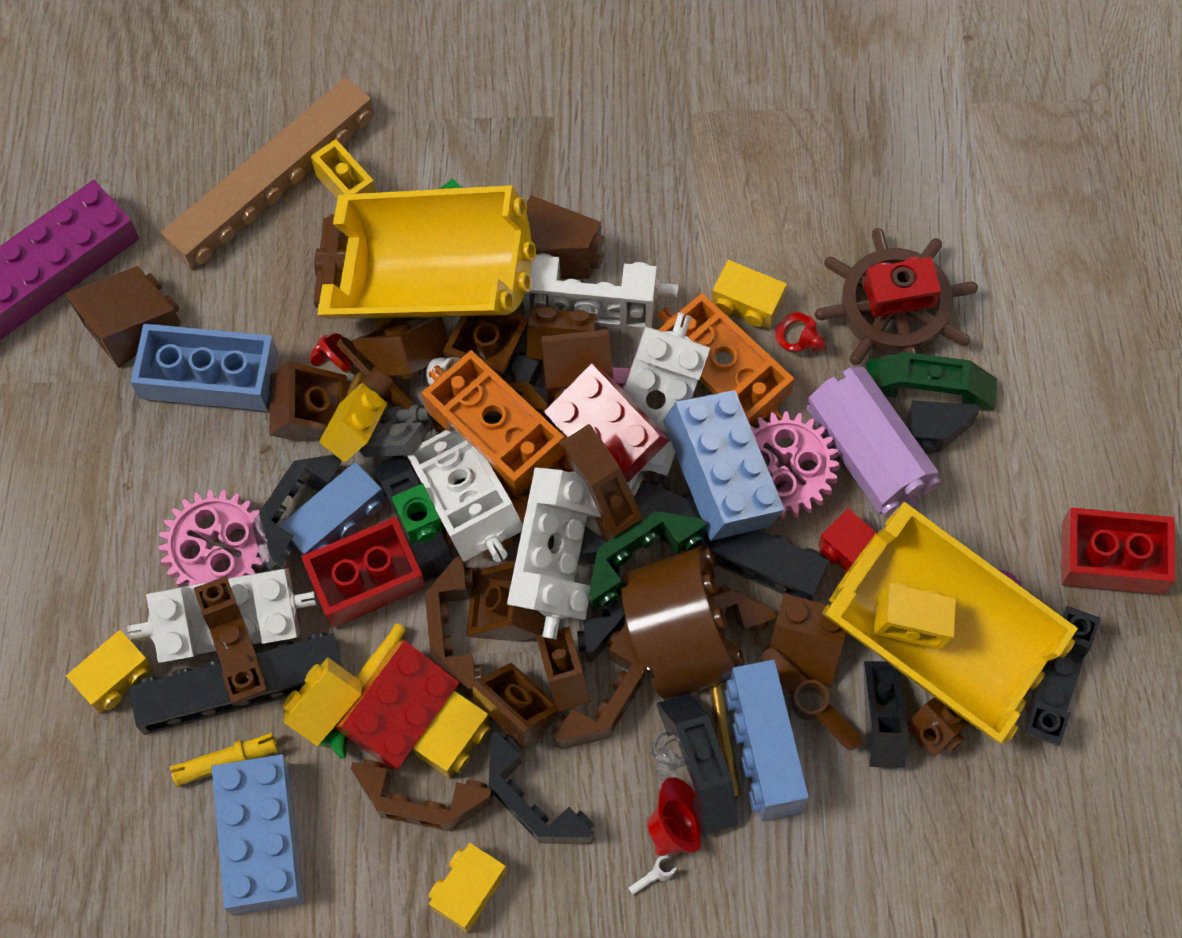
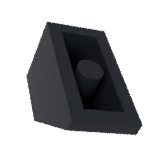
[907,400,979,454]

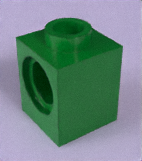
[391,483,443,544]

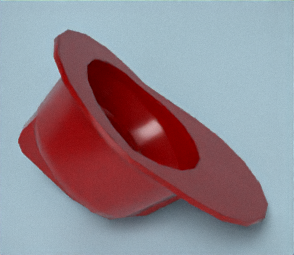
[647,777,701,856]

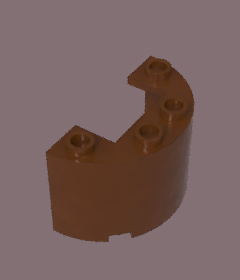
[621,545,745,700]

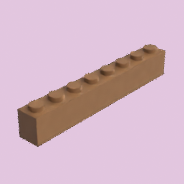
[160,77,375,270]

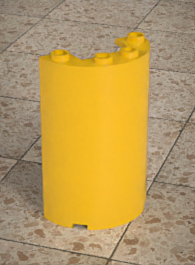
[317,185,536,319]
[822,502,1078,744]

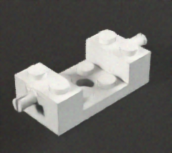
[523,253,678,330]
[624,312,710,489]
[407,428,523,562]
[507,468,601,639]
[127,568,317,663]

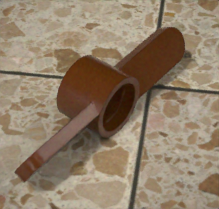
[337,337,426,426]
[760,648,862,751]

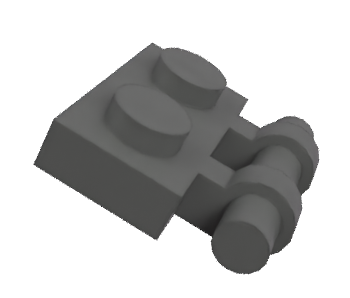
[359,405,434,457]

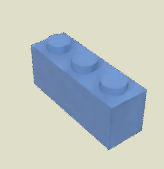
[279,462,385,556]

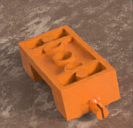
[657,293,795,428]
[421,350,565,497]

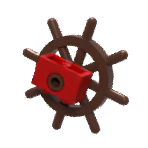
[815,228,978,365]

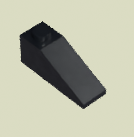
[863,661,909,768]

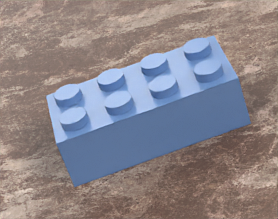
[130,324,278,411]
[663,390,785,541]
[725,660,809,822]
[212,754,304,916]

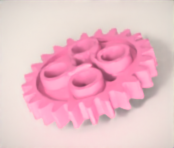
[750,411,839,519]
[158,490,263,587]

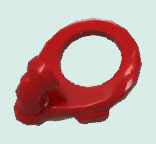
[775,312,827,353]
[309,333,353,373]

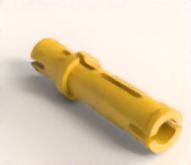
[170,732,279,788]

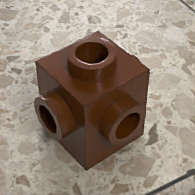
[907,697,970,757]

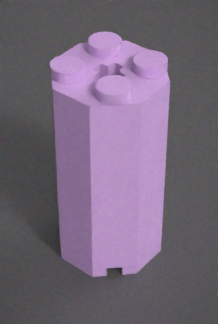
[806,367,941,517]

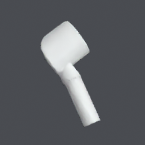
[628,855,676,895]

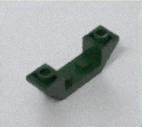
[866,352,997,411]
[589,511,707,610]

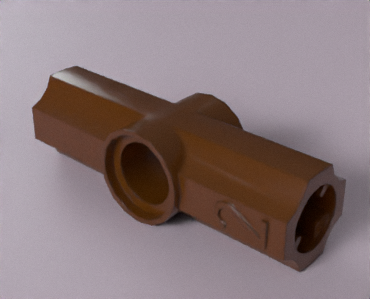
[313,214,349,308]

